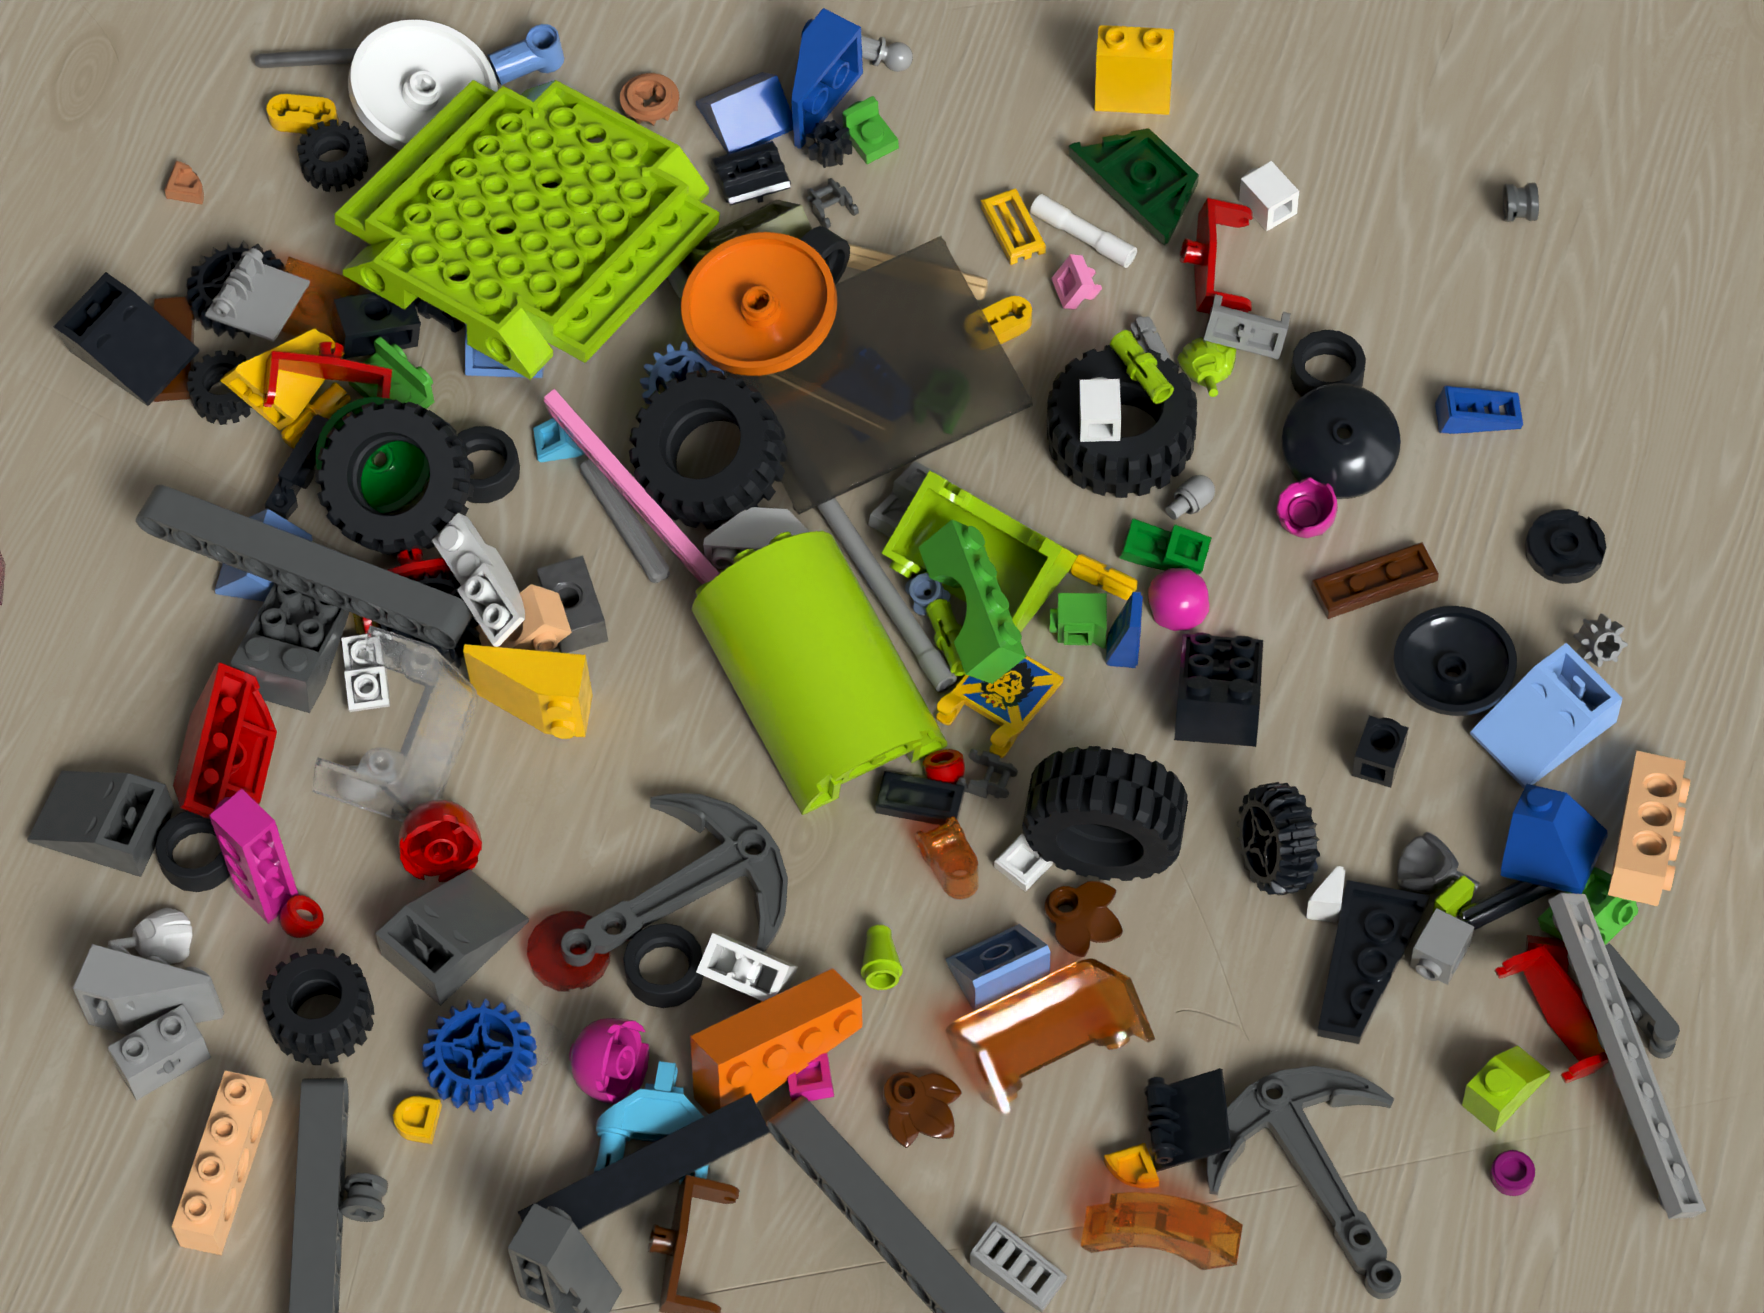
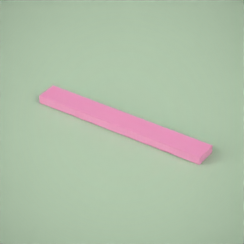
[544,389,720,585]

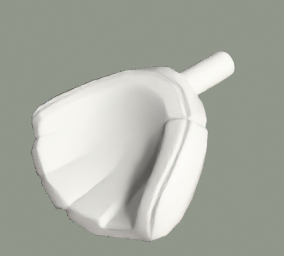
[108,908,193,964]

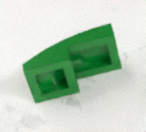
[1119,519,1212,574]

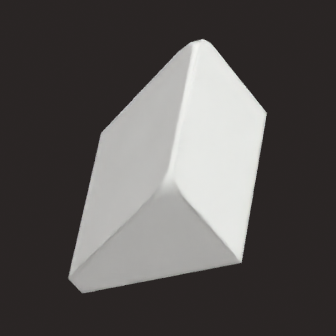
[1306,866,1345,923]

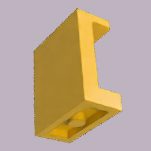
[1095,25,1174,115]

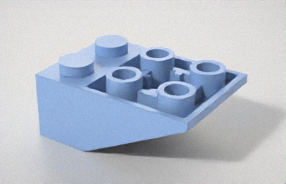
[1470,643,1623,788]

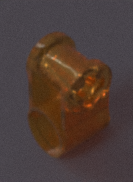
[915,816,979,899]

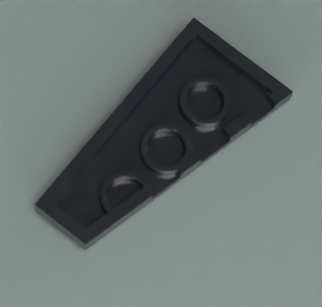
[1317,880,1430,1044]

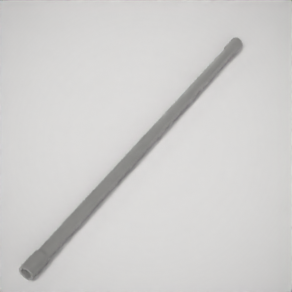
[667,264,957,692]

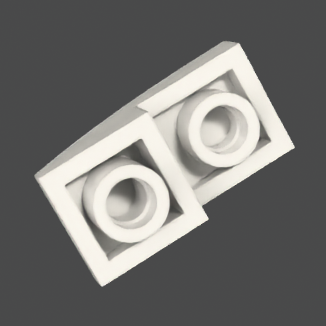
[341,632,390,712]

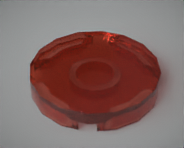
[527,911,611,992]

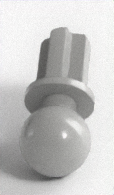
[861,36,913,72]

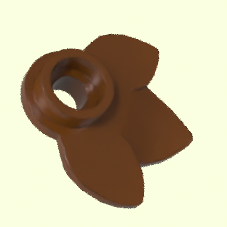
[1044,881,1123,957]
[883,1072,962,1148]

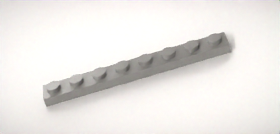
[1548,893,1706,1219]

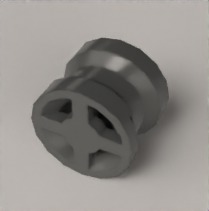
[1503,182,1539,222]
[341,1173,388,1222]

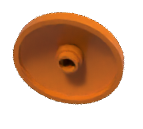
[681,232,837,376]

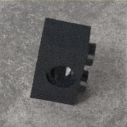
[331,293,421,359]

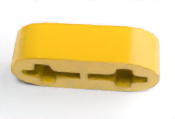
[266,94,338,134]
[964,296,1032,351]

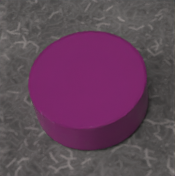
[1490,1150,1535,1196]

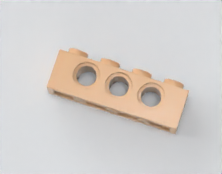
[1608,751,1691,906]
[172,1071,273,1255]

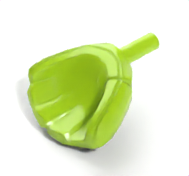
[1177,337,1236,397]

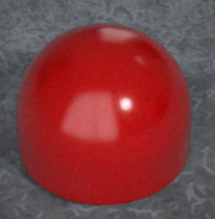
[923,749,965,784]
[280,895,324,938]

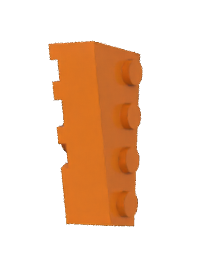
[690,968,862,1114]

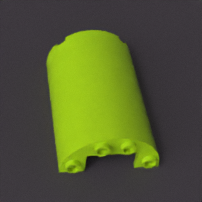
[691,530,947,815]

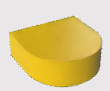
[393,1096,442,1144]

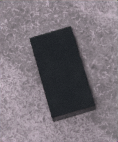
[875,771,965,828]

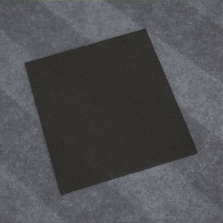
[725,236,1033,515]

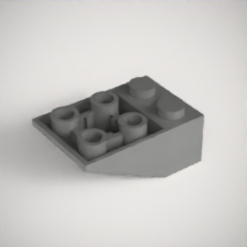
[231,583,349,713]
[27,771,174,877]
[375,869,529,1006]

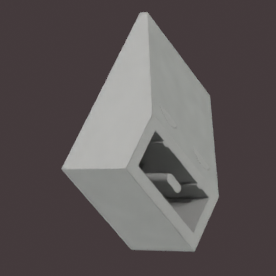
[73,944,224,1035]

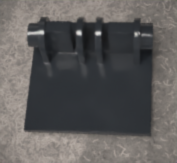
[1144,1068,1231,1172]

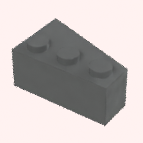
[508,1203,622,1313]

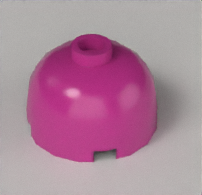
[569,1018,650,1104]

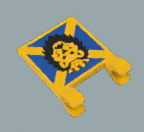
[936,655,1064,758]

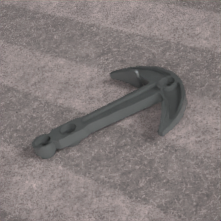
[561,793,788,967]
[1207,1066,1401,1299]

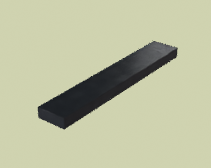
[518,1093,771,1231]

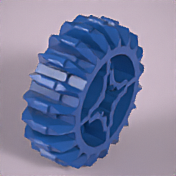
[422,998,537,1112]

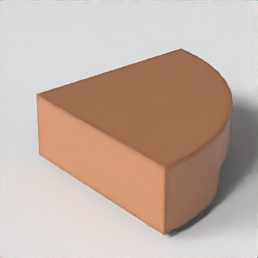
[164,161,204,205]

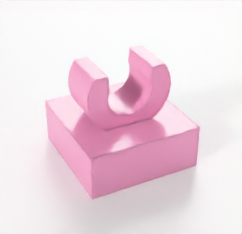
[1051,254,1102,310]

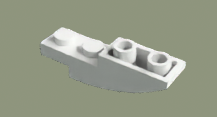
[432,513,525,647]

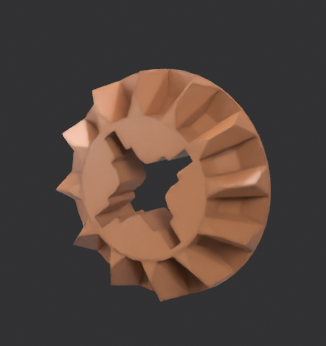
[620,73,680,126]

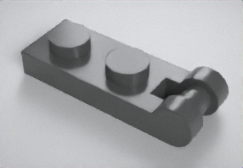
[1605,943,1680,1059]

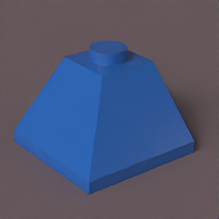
[1501,784,1608,894]

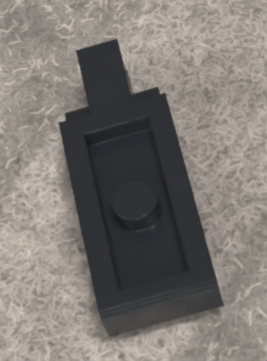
[265,414,329,520]

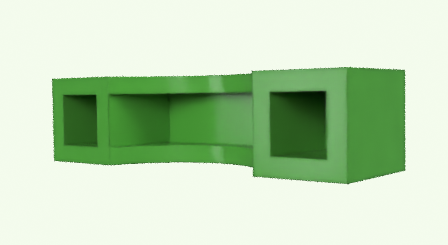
[918,520,1026,684]

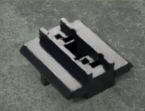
[711,141,791,206]

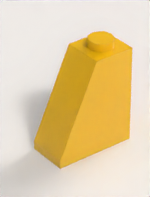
[220,329,344,431]

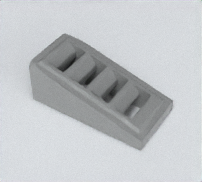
[970,1221,1067,1313]

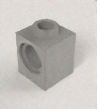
[1410,908,1474,985]

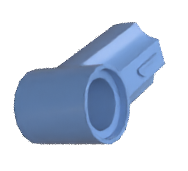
[487,24,565,85]

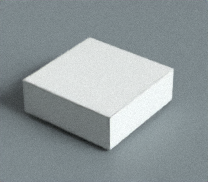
[994,834,1053,892]

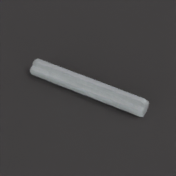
[580,459,670,583]

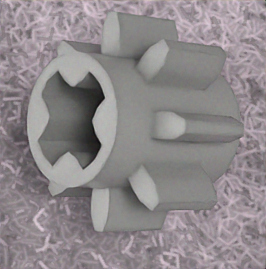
[1573,613,1628,667]

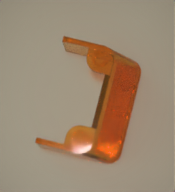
[945,958,1155,1114]

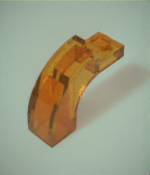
[1081,1192,1243,1270]

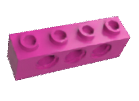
[209,789,299,924]

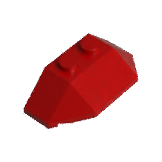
[173,662,277,819]

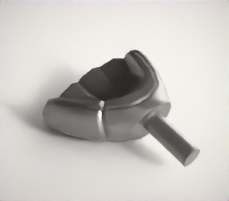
[1397,832,1480,893]

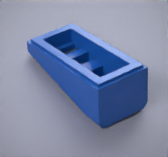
[1435,386,1524,434]
[1105,592,1143,668]

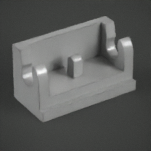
[1204,294,1291,359]

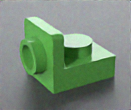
[842,96,899,164]

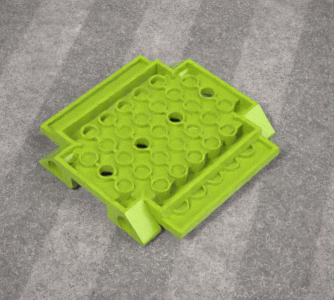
[334,80,720,380]

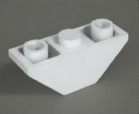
[703,507,810,570]

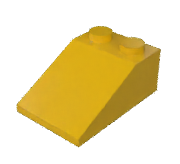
[463,644,593,739]

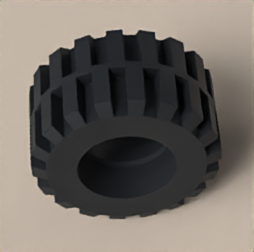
[262,948,375,1065]

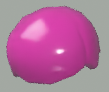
[1276,477,1338,538]
[1148,568,1210,631]

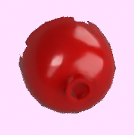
[398,800,482,882]

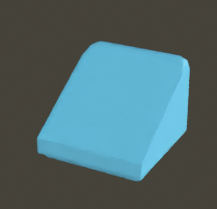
[533,418,585,462]

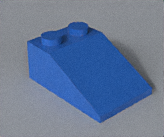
[791,8,863,149]

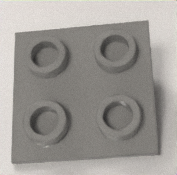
[205,248,310,342]

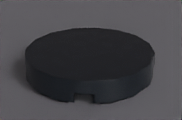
[1525,509,1606,584]

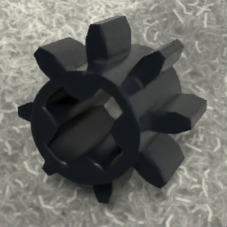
[806,120,852,168]

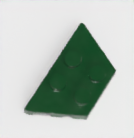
[1069,128,1199,245]

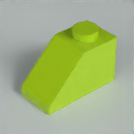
[1462,1045,1551,1133]

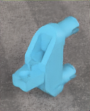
[594,1061,709,1184]

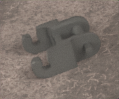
[806,178,859,229]
[956,749,1018,799]

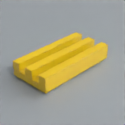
[981,188,1046,265]

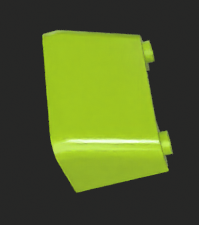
[882,470,1078,633]

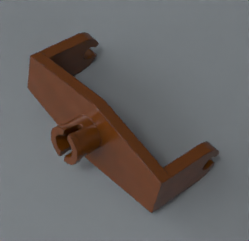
[648,1175,740,1313]

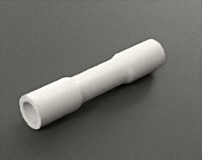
[1030,194,1137,268]

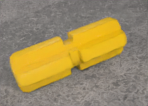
[1071,554,1138,600]

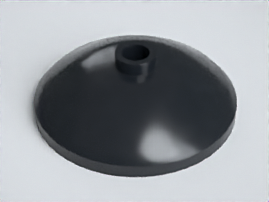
[1281,383,1401,499]
[1393,606,1517,716]

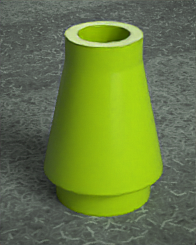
[861,925,903,990]

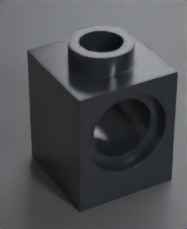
[1352,715,1409,788]

